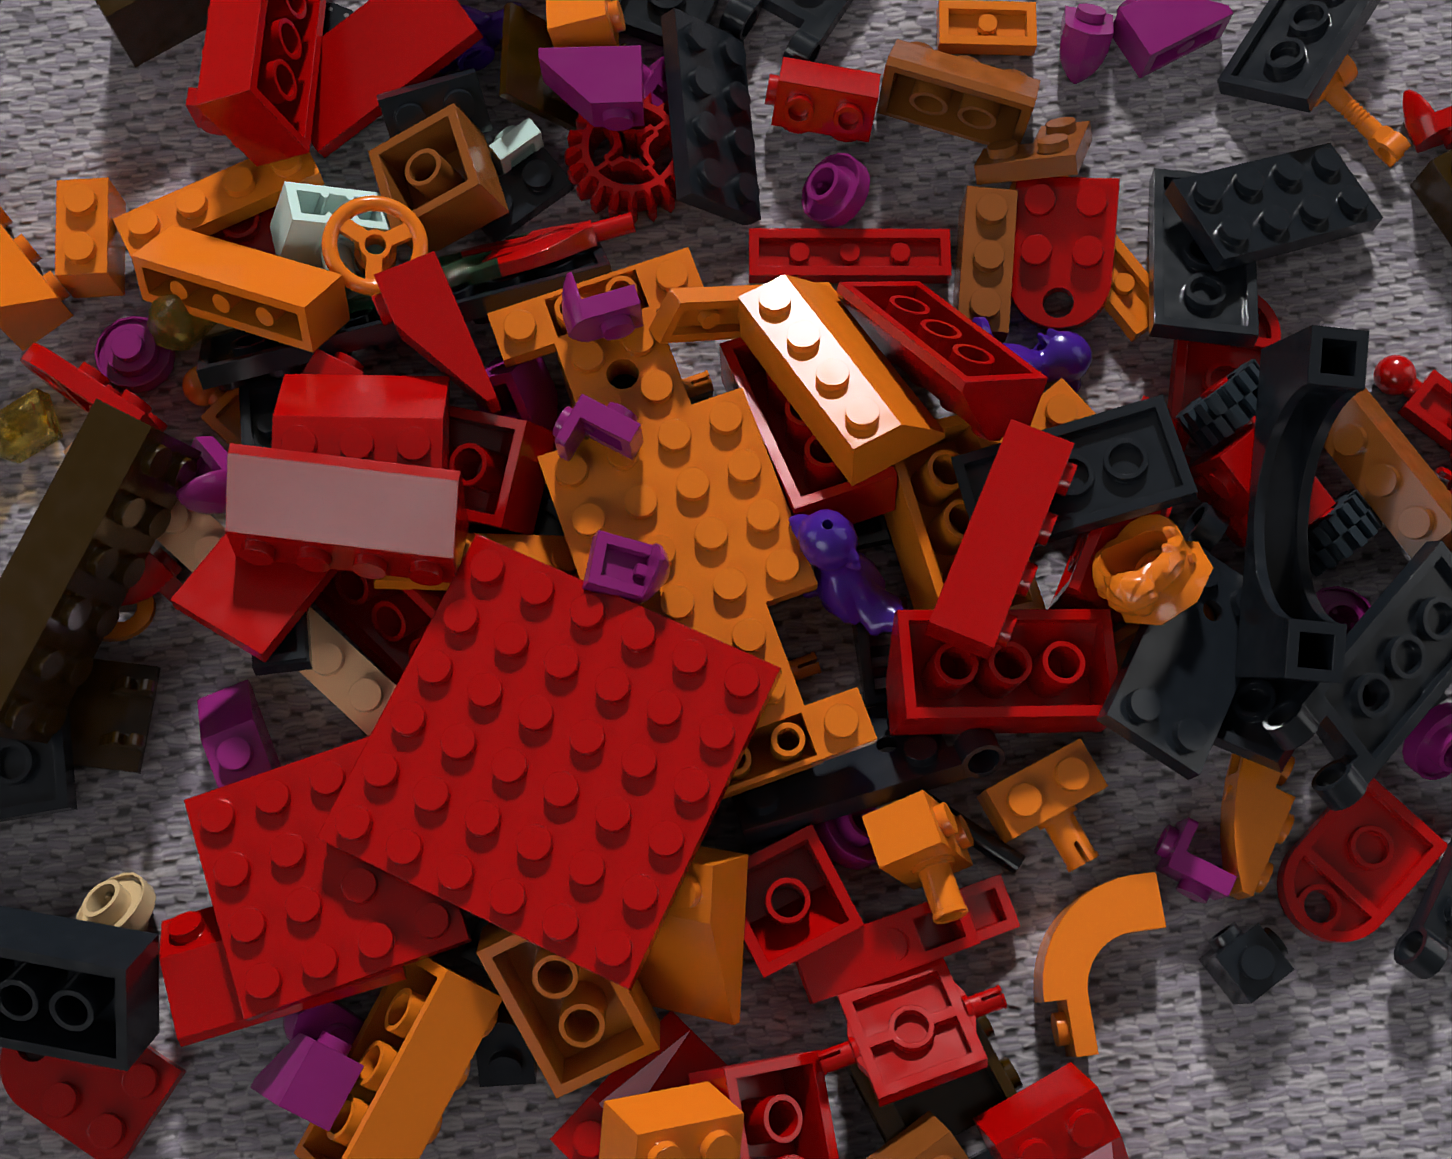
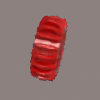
[564,92,676,224]

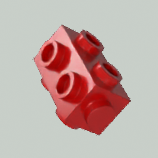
[765,57,881,142]

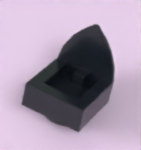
[476,1001,537,1087]

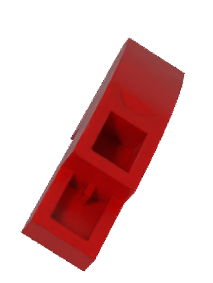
[795,874,1020,1004]

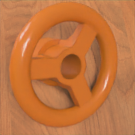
[322,195,429,296]

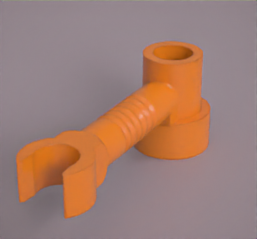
[1314,54,1411,168]

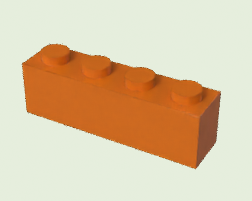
[131,225,351,353]

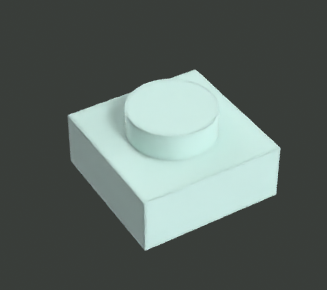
[489,118,544,175]

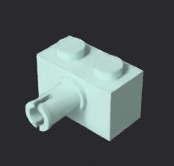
[270,181,391,300]

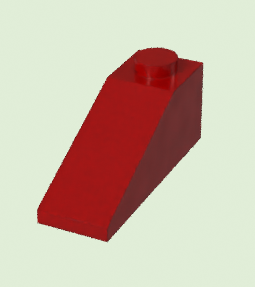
[371,251,501,414]

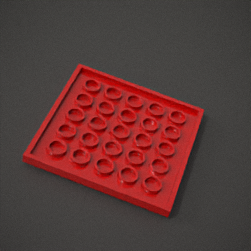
[316,534,782,991]

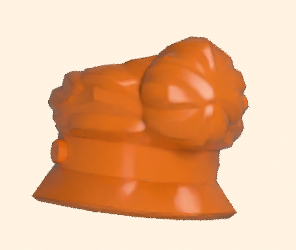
[1092,514,1214,626]

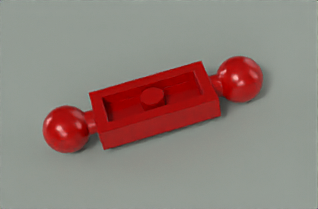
[1373,355,1452,454]

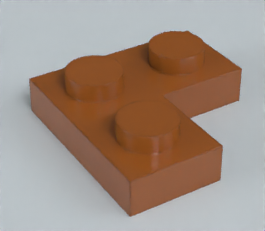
[974,117,1092,185]

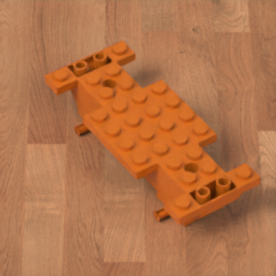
[487,247,878,800]

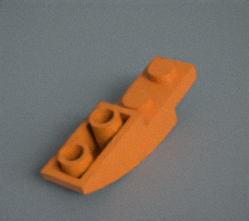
[1220,753,1295,900]

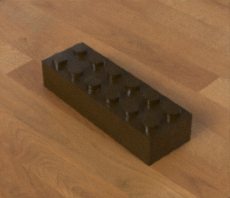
[0,398,202,744]

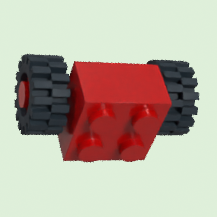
[1175,359,1383,577]

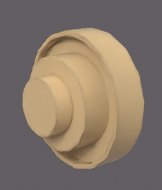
[76,872,156,932]

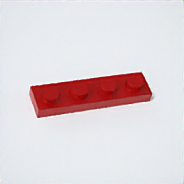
[748,228,952,284]

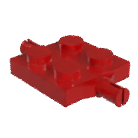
[816,957,1007,1107]

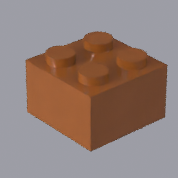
[368,103,509,253]

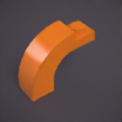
[1033,872,1166,1057]

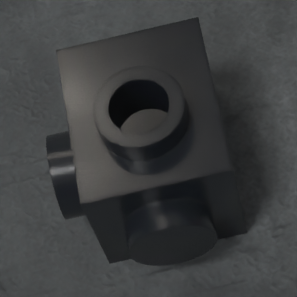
[1199,922,1294,1005]

